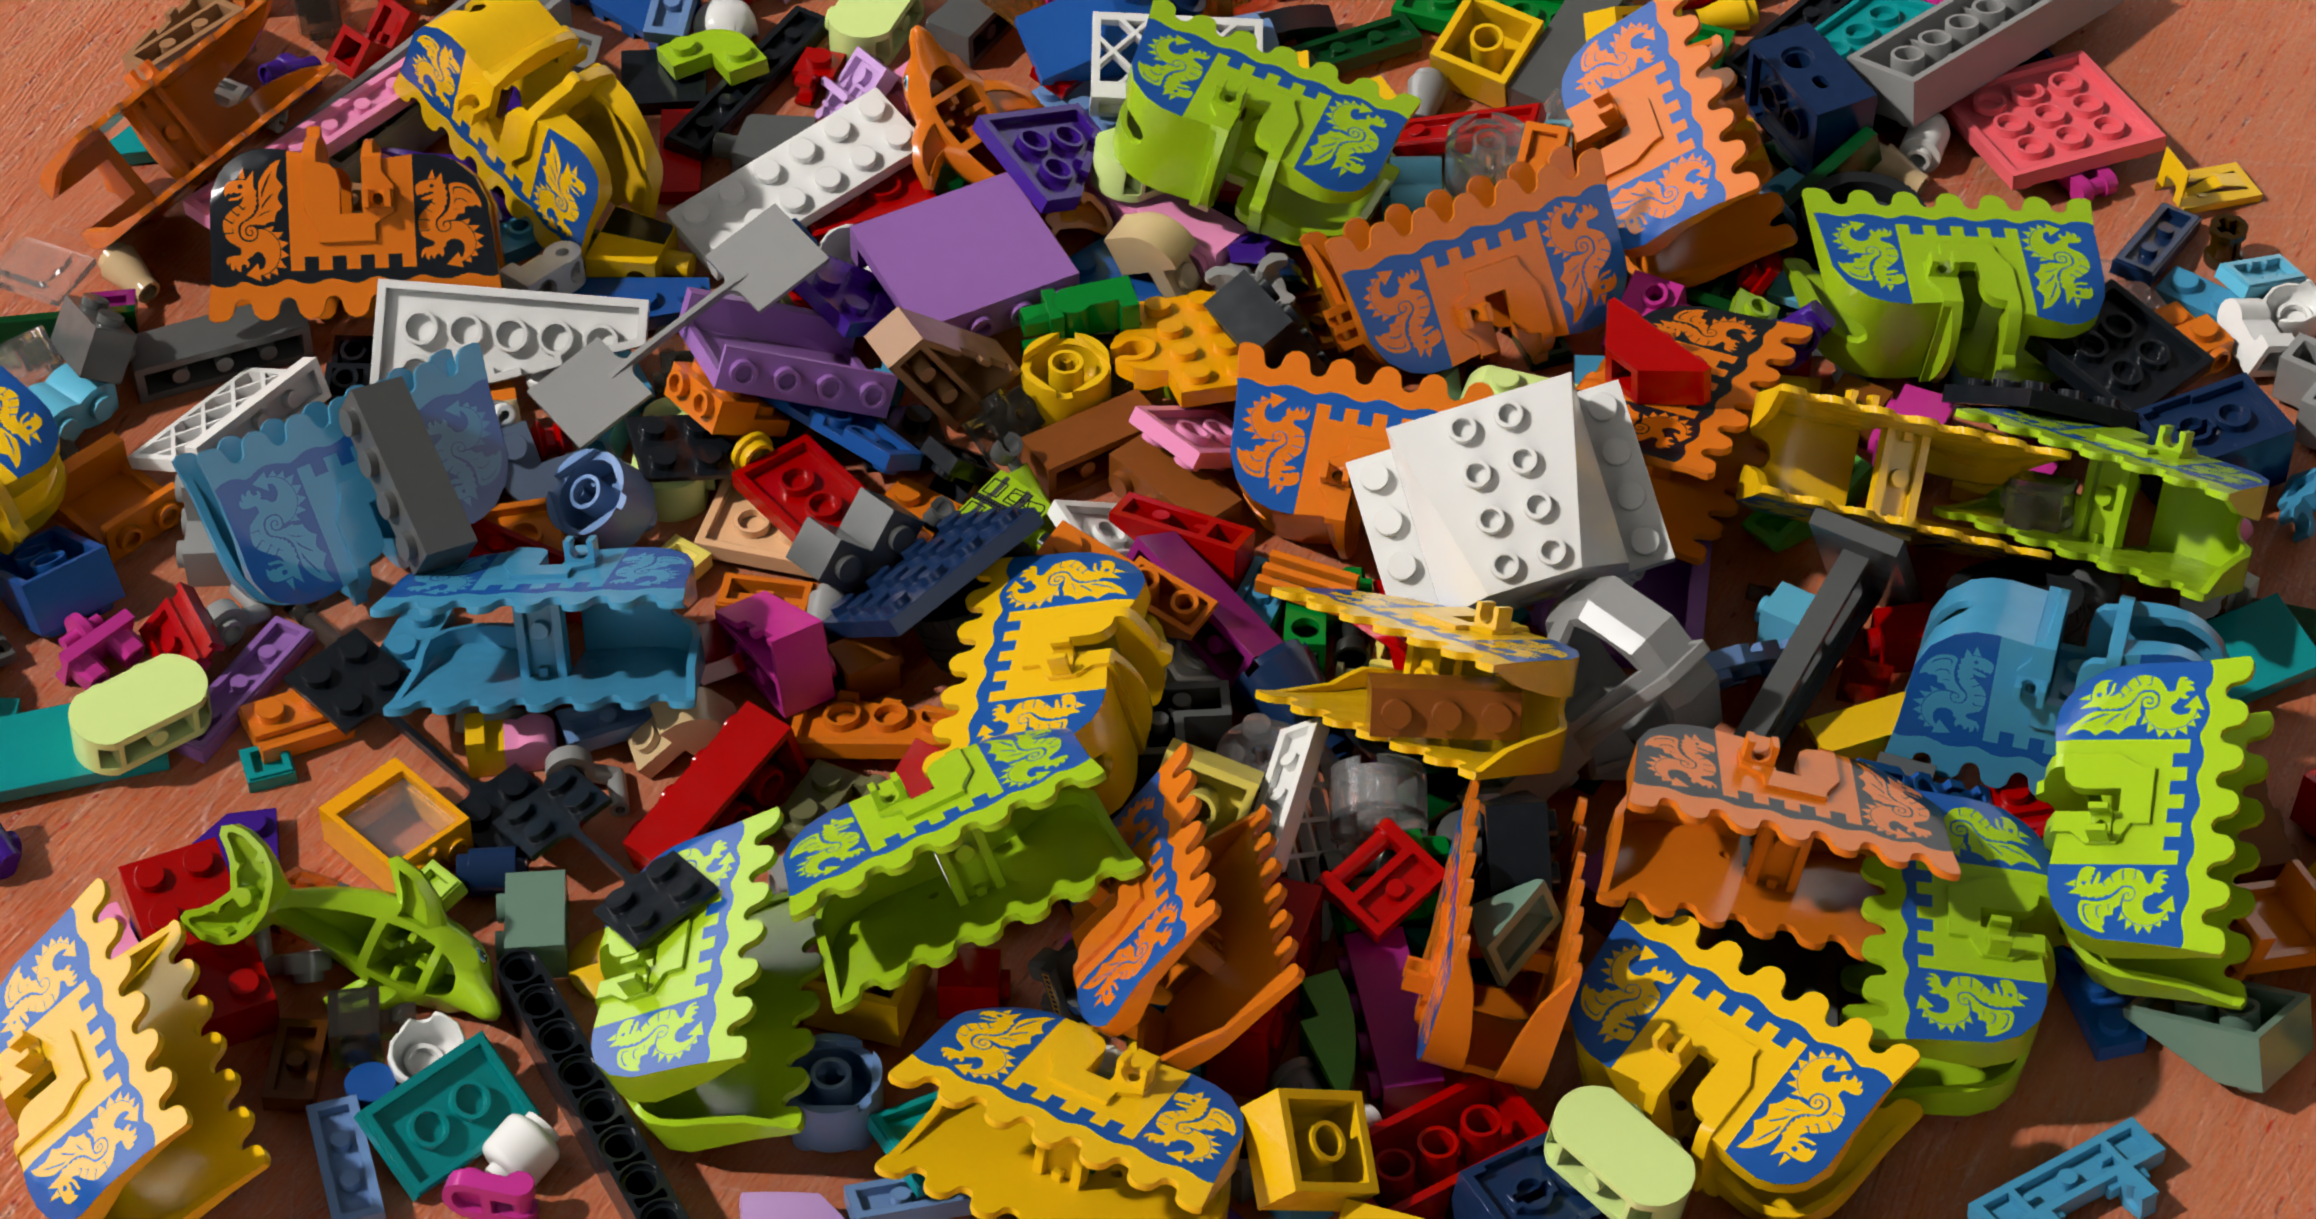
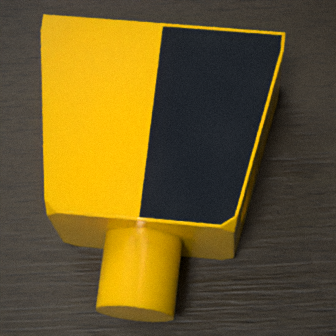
[585,206,696,277]

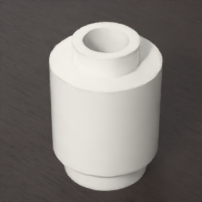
[1899,113,1950,173]

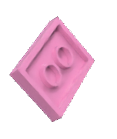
[1128,405,1234,472]

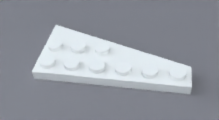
[369,278,650,385]

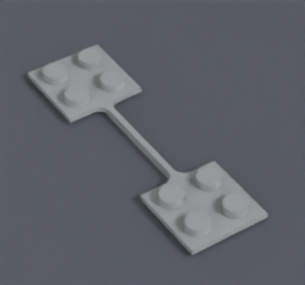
[527,203,831,450]

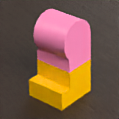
[464,712,557,778]

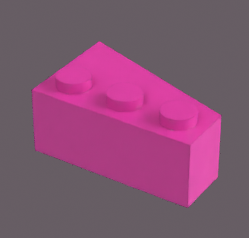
[715,591,837,718]

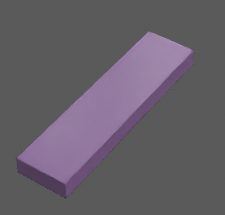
[172,615,316,764]

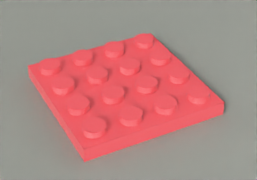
[1940,50,2167,191]

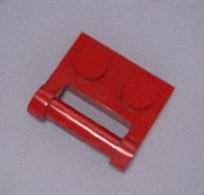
[1313,818,1445,944]

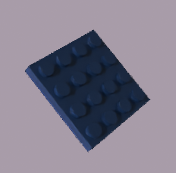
[823,506,1045,638]

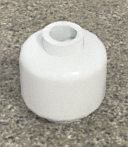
[482,1111,560,1186]

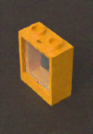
[318,757,474,894]

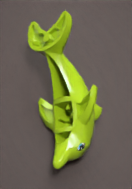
[180,823,502,1021]

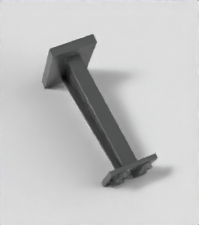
[1733,506,1924,753]

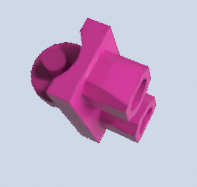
[56,607,145,690]

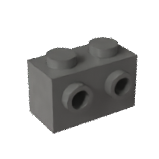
[49,293,137,385]

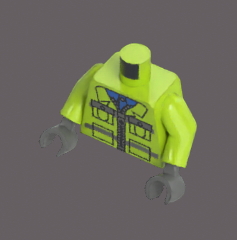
[922,432,1054,553]

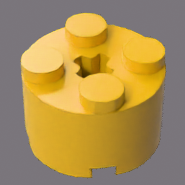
[1021,332,1112,428]

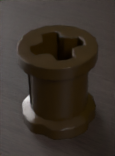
[2203,214,2249,270]

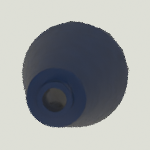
[1230,639,1354,772]

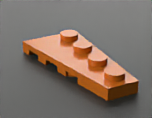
[791,690,959,760]

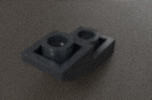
[1262,4,1339,46]
[324,335,373,405]

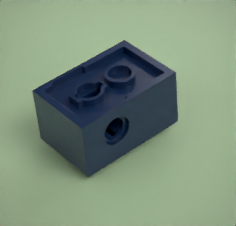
[1744,22,1878,176]
[2133,372,2297,508]
[1445,1131,1609,1219]

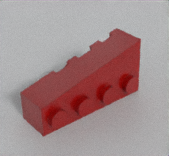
[622,700,809,871]

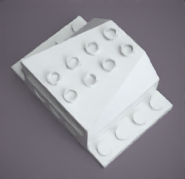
[1345,372,1675,610]

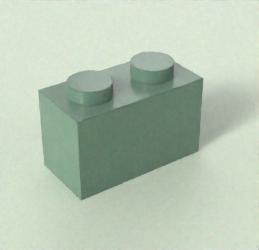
[495,869,570,978]

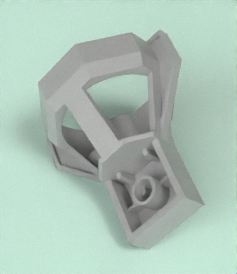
[1456,575,1723,811]

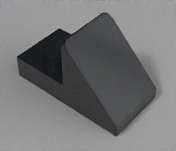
[920,435,1000,505]

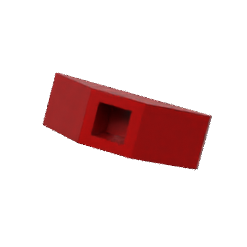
[1605,297,1711,406]

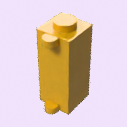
[1796,691,1926,761]

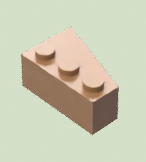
[122,0,257,92]
[864,306,1022,432]

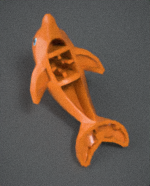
[902,25,1113,237]

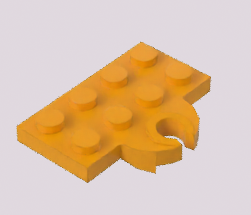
[1110,290,1239,408]

